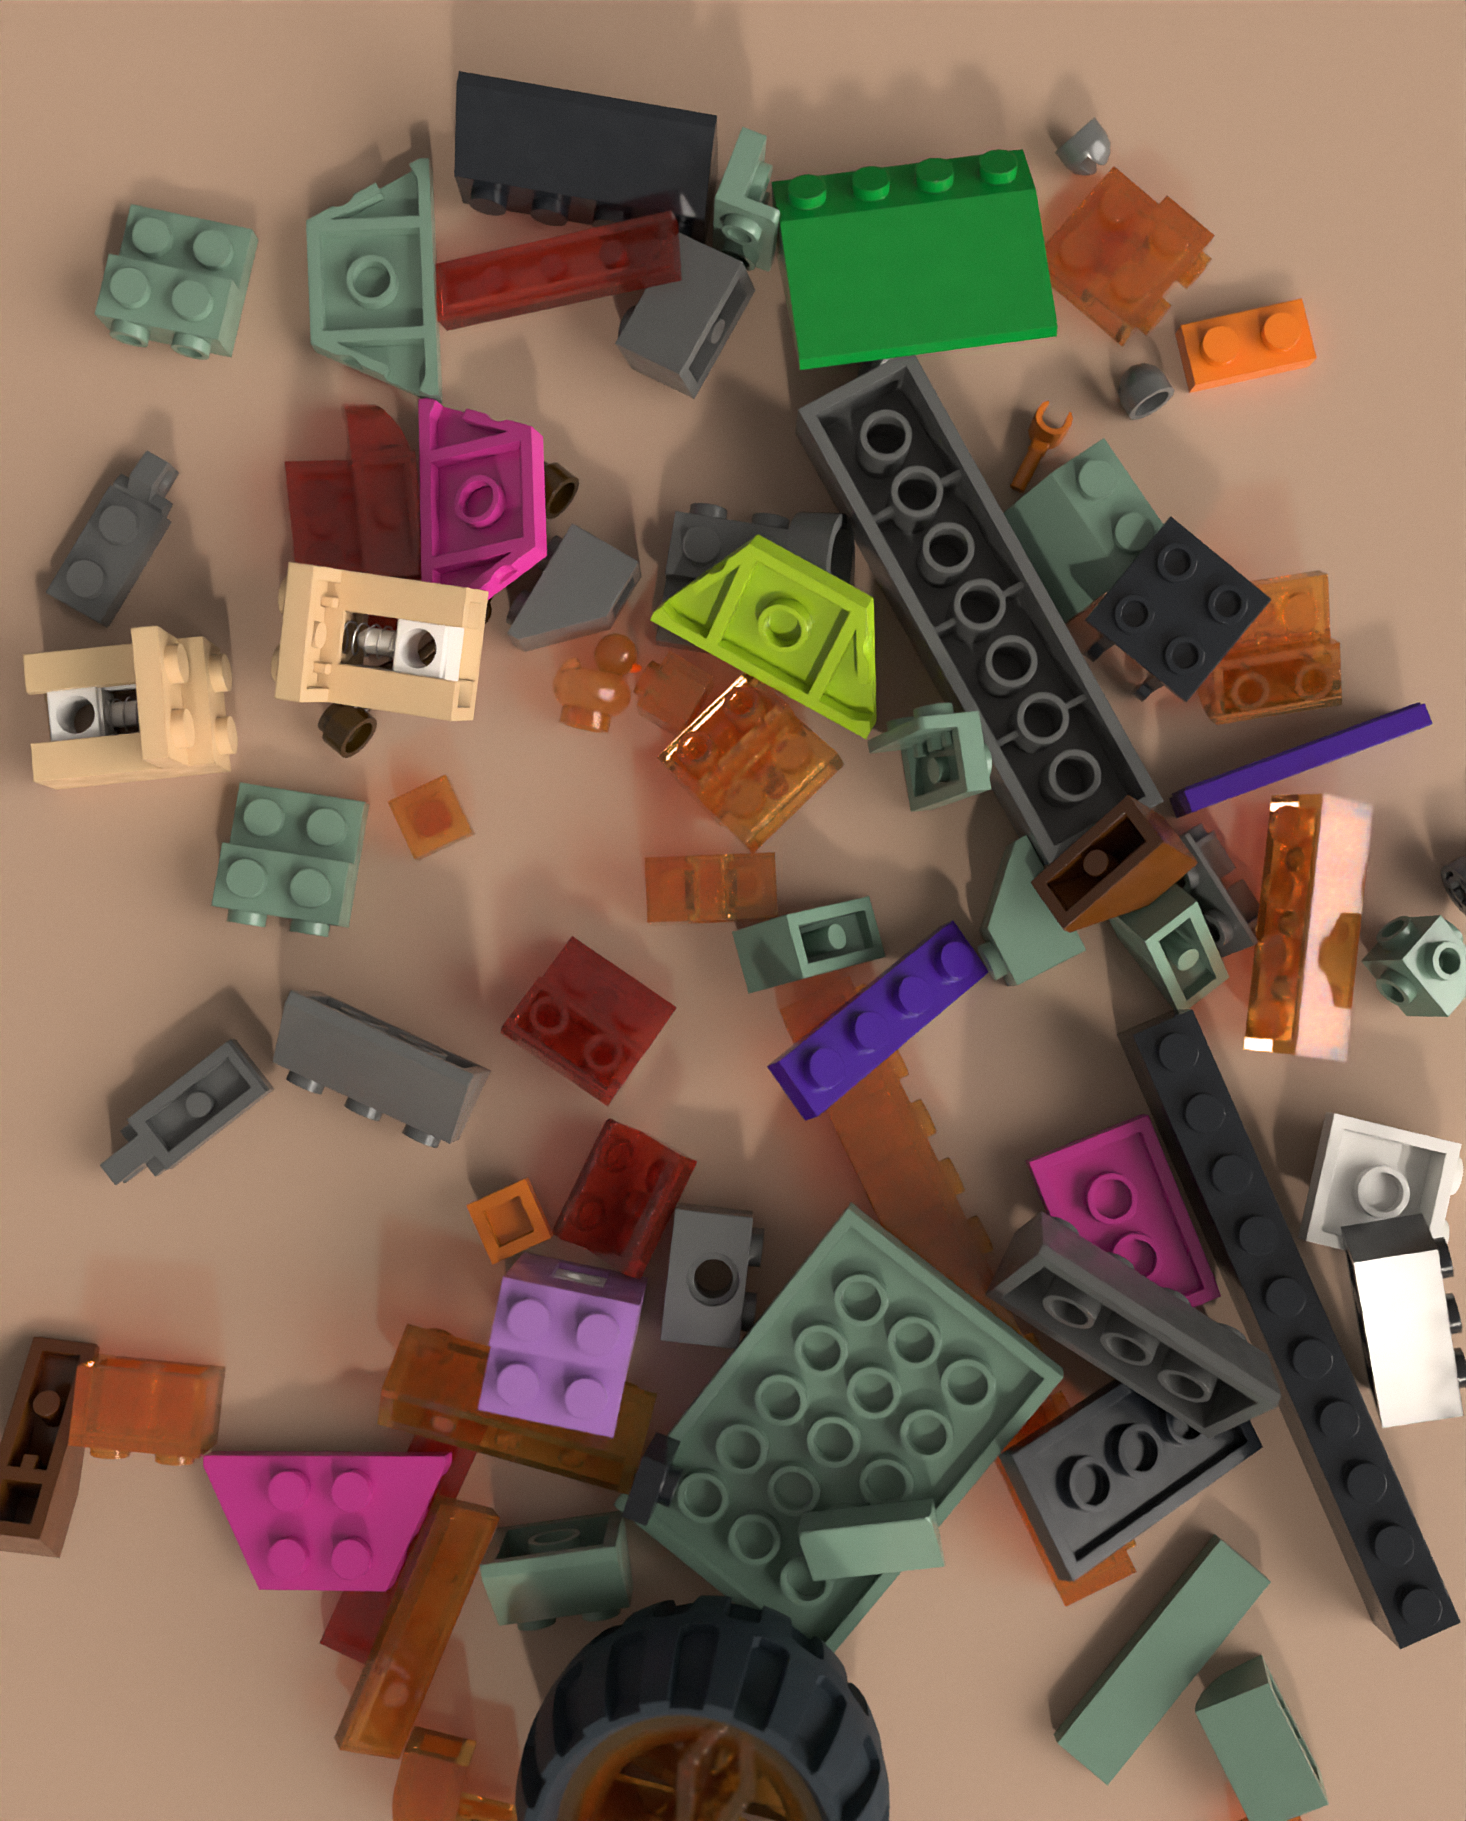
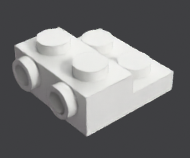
[1298,1112,1463,1250]

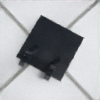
[1083,517,1272,702]

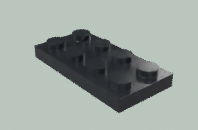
[998,1379,1263,1582]

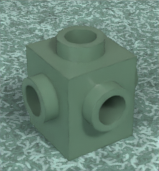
[1361,915,1466,1017]

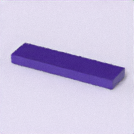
[1169,702,1433,818]

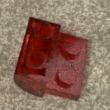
[500,936,677,1107]

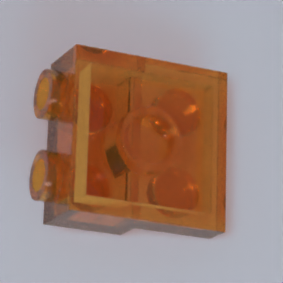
[1045,166,1215,347]

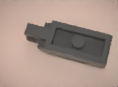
[46,450,179,628]
[100,1039,274,1185]

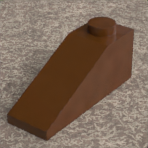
[0,1336,100,1558]

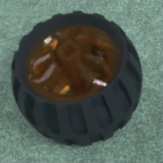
[515,1595,890,1821]

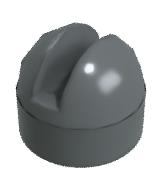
[1055,117,1111,176]
[1118,363,1174,420]

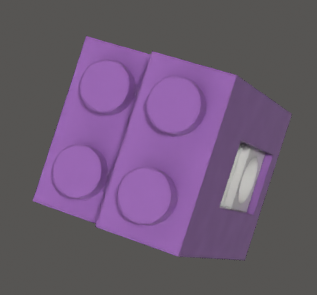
[478,1252,648,1438]

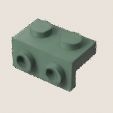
[867,703,992,812]

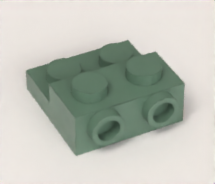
[95,204,259,360]
[211,782,369,937]

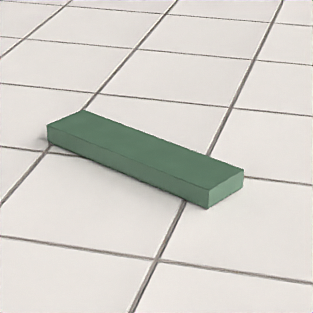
[1053,1534,1271,1786]

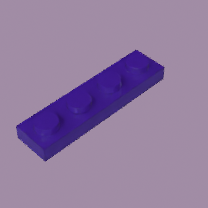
[767,920,989,1121]

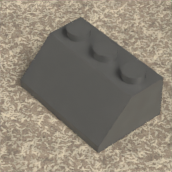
[273,990,491,1148]

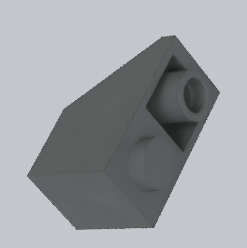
[506,523,641,652]

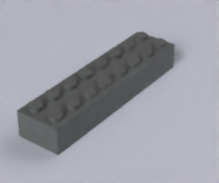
[795,355,1164,866]

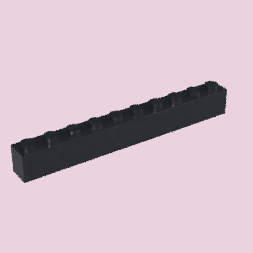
[1117,1009,1461,1649]

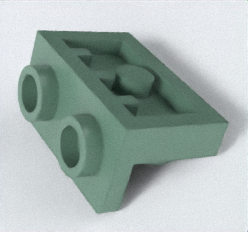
[712,127,780,271]

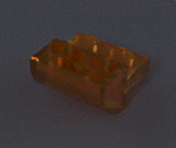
[1197,570,1342,725]
[657,672,845,854]

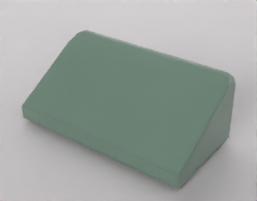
[797,1498,945,1581]

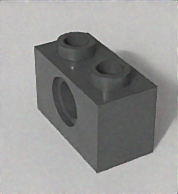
[660,1202,764,1349]

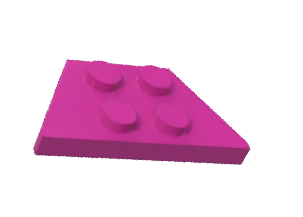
[418,397,547,600]
[203,1451,452,1591]

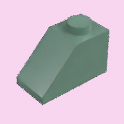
[977,835,1086,986]
[1109,883,1230,1010]
[732,896,886,994]

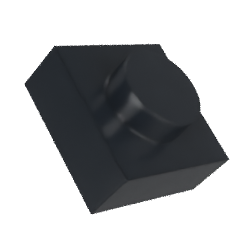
[622,1432,684,1526]

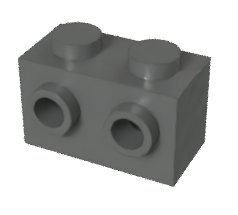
[615,232,756,399]

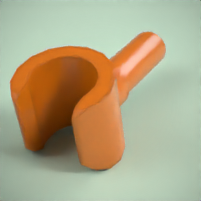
[1010,401,1073,493]

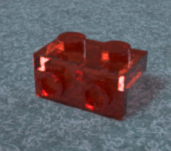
[552,1118,697,1279]

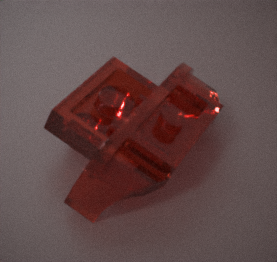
[283,404,422,631]

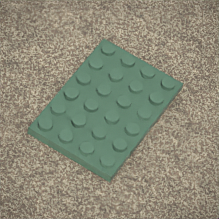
[613,1202,1064,1652]

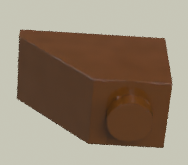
[1030,795,1199,933]

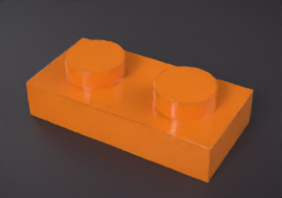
[1175,298,1317,393]

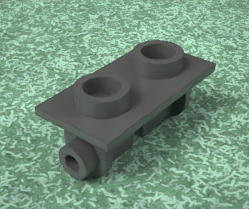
[1176,823,1270,958]

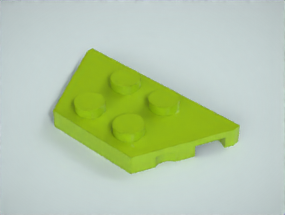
[650,534,877,739]

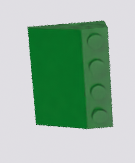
[771,149,1058,370]

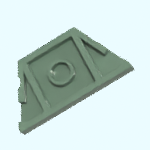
[306,158,443,403]

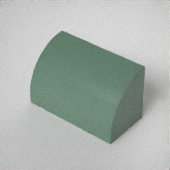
[1195,1655,1329,1821]

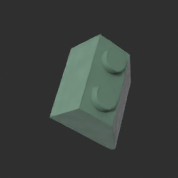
[1004,438,1163,624]
[480,1510,633,1631]

